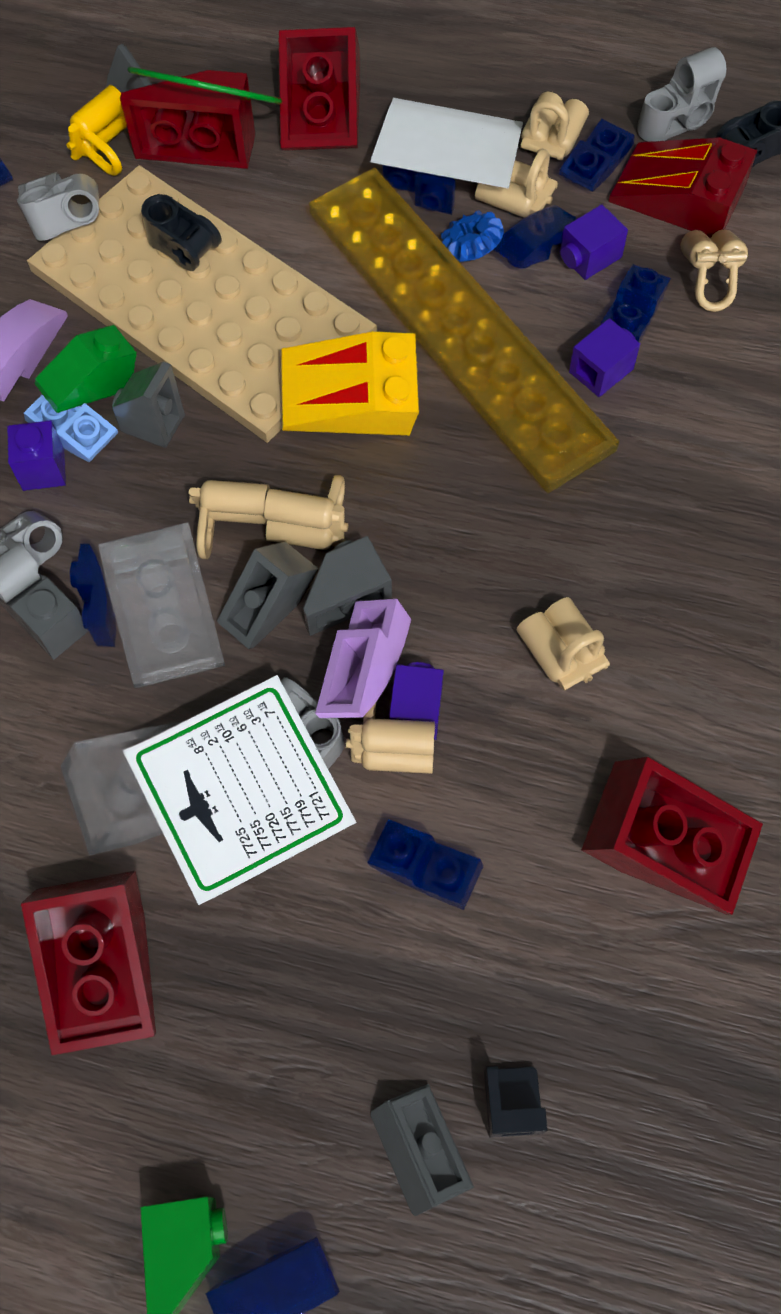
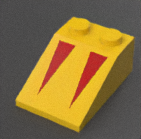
[281,331,419,436]

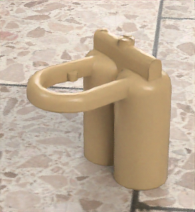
[520,92,589,160]
[475,148,558,218]
[680,229,748,312]
[264,475,349,550]
[189,480,270,559]
[516,597,610,691]
[346,703,435,774]

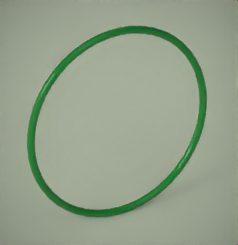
[127,67,282,104]

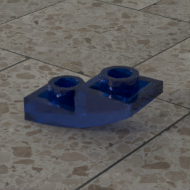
[559,118,635,192]
[383,165,455,215]
[493,205,578,268]
[600,264,671,343]
[70,544,116,647]
[367,819,484,910]
[205,1237,340,1314]

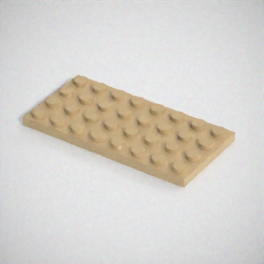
[27,165,377,443]

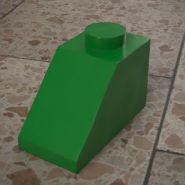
[35,325,137,413]
[140,1197,228,1314]

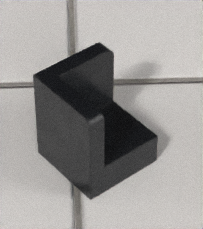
[484,1065,548,1138]

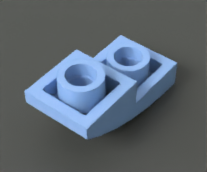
[24,395,118,462]

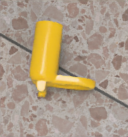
[66,85,127,176]

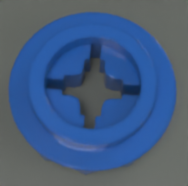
[440,210,504,262]

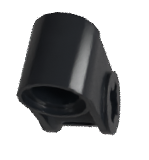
[715,101,781,167]
[141,194,222,271]

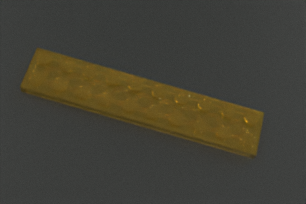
[309,167,620,493]

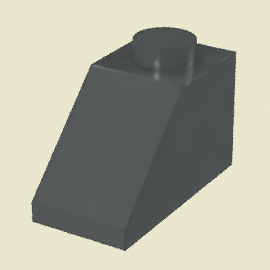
[112,362,185,448]
[303,536,392,636]
[217,542,319,649]
[0,573,89,660]

